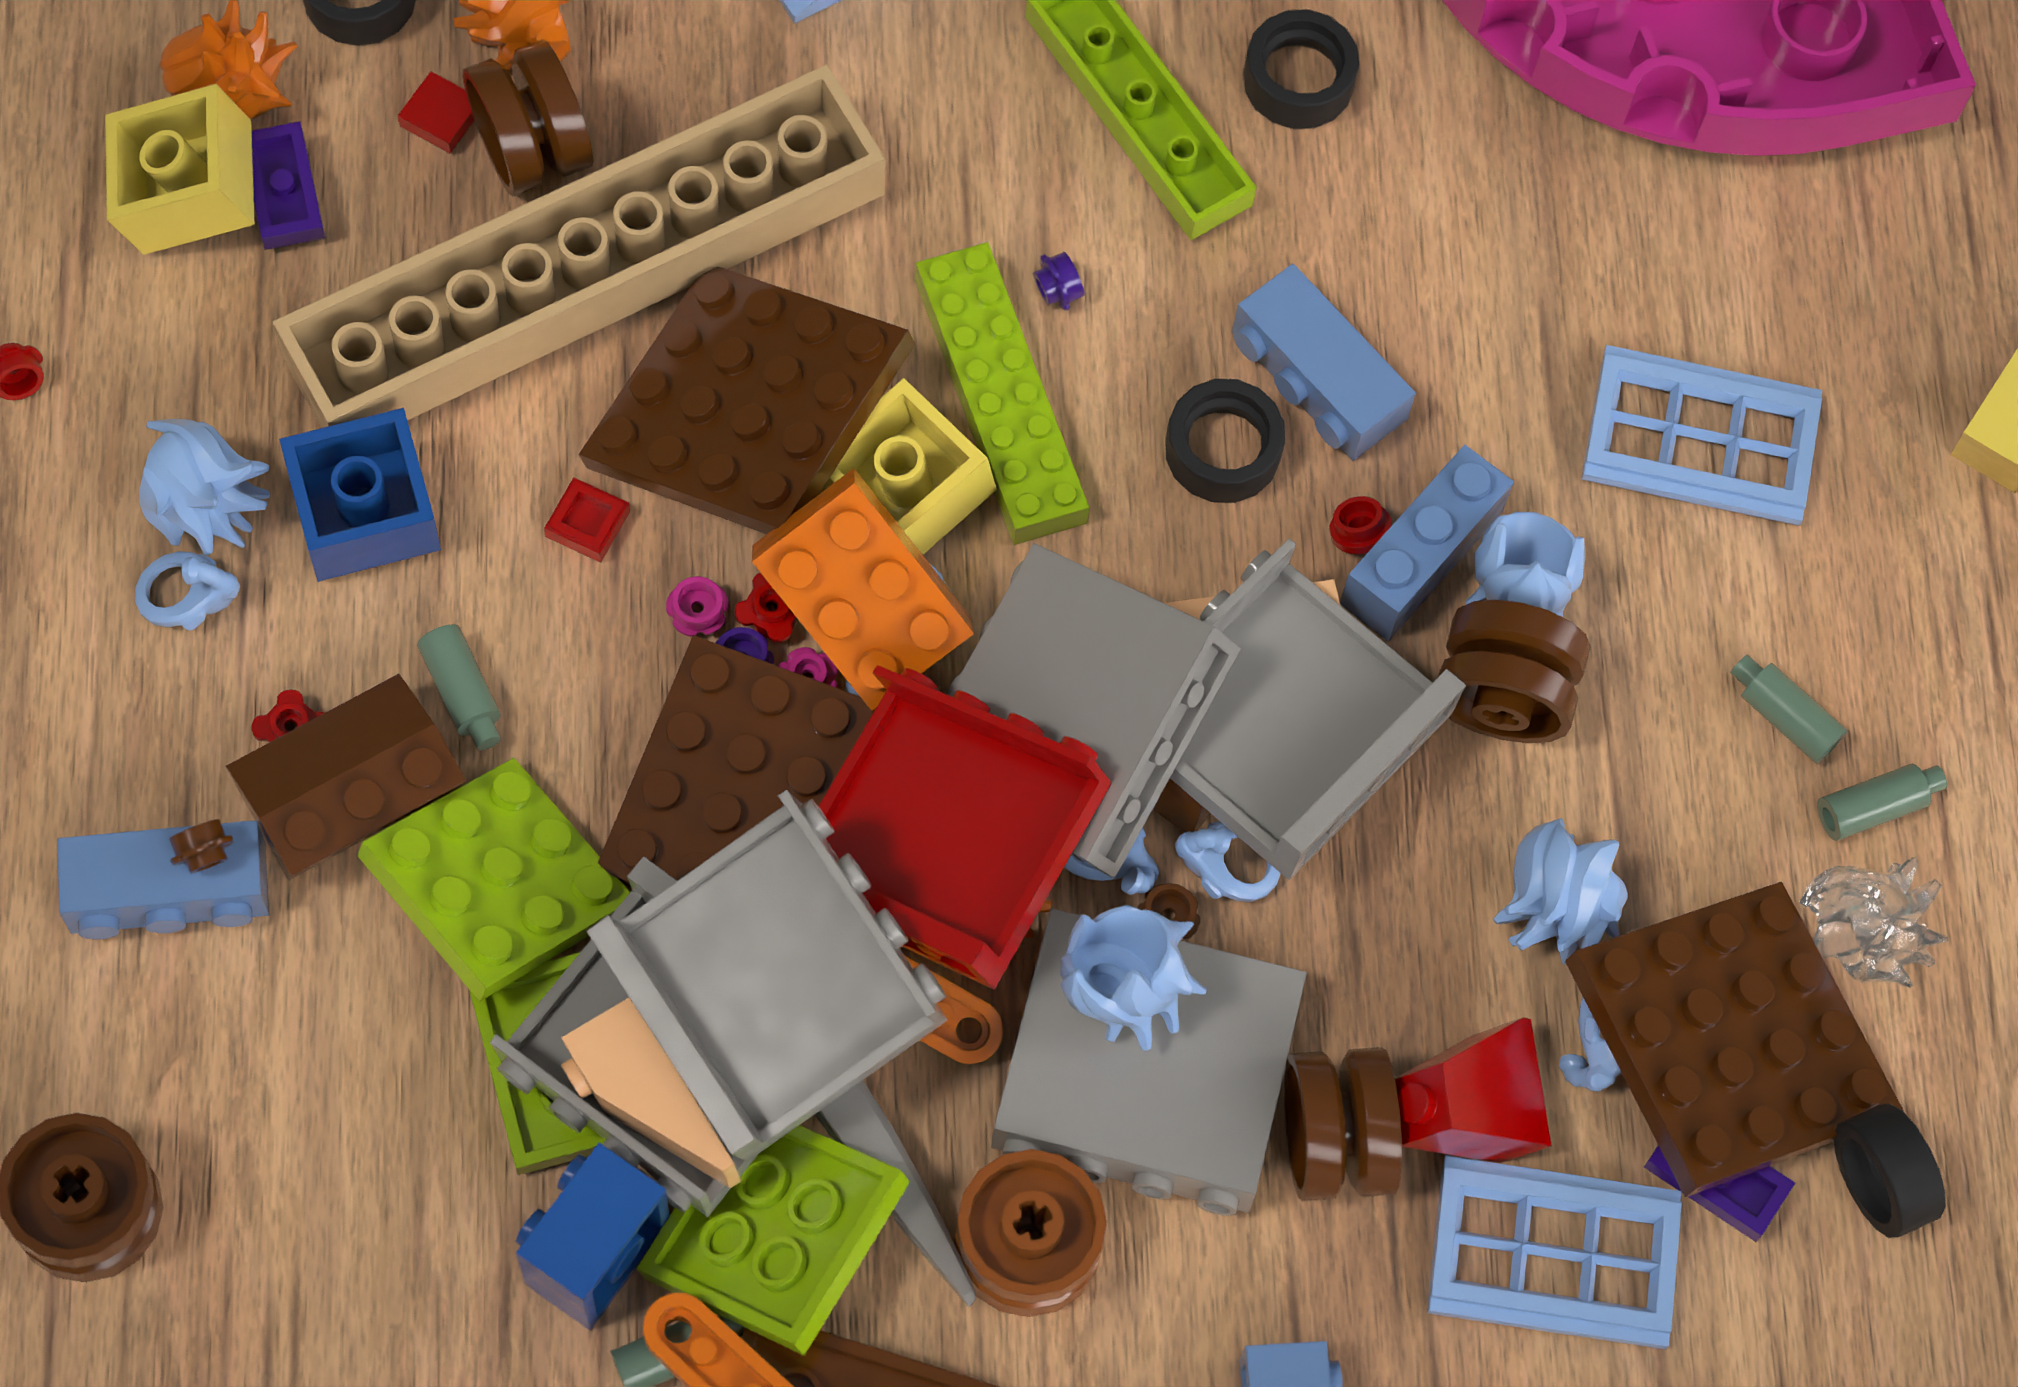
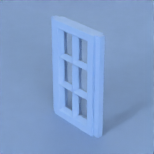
[1581,345,1822,526]
[1427,1155,1682,1349]

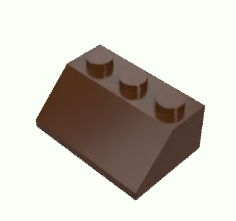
[226,674,466,880]

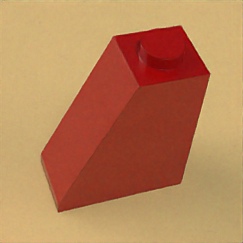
[1395,1017,1552,1163]

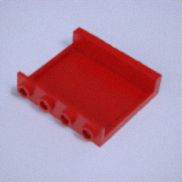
[818,665,1112,989]

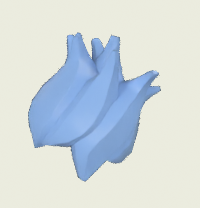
[139,419,270,555]
[1466,512,1586,617]
[1493,818,1628,965]
[1060,905,1207,1051]

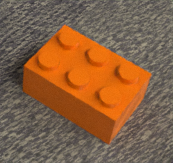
[752,468,974,711]

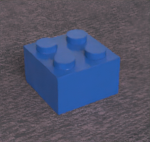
[279,408,441,582]
[515,1143,670,1330]

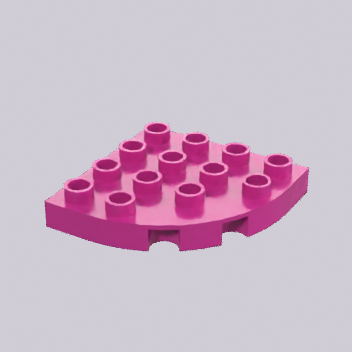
[1442,0,1976,156]

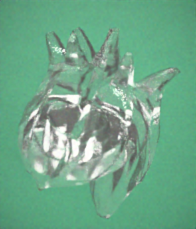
[1800,857,1949,988]

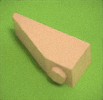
[560,997,741,1188]

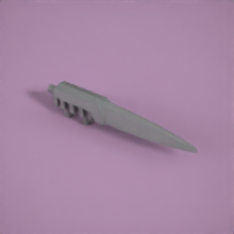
[815,1080,976,1307]

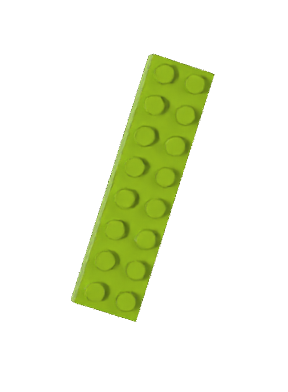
[1025,0,1257,241]
[915,242,1089,545]

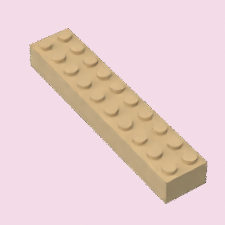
[272,64,886,428]

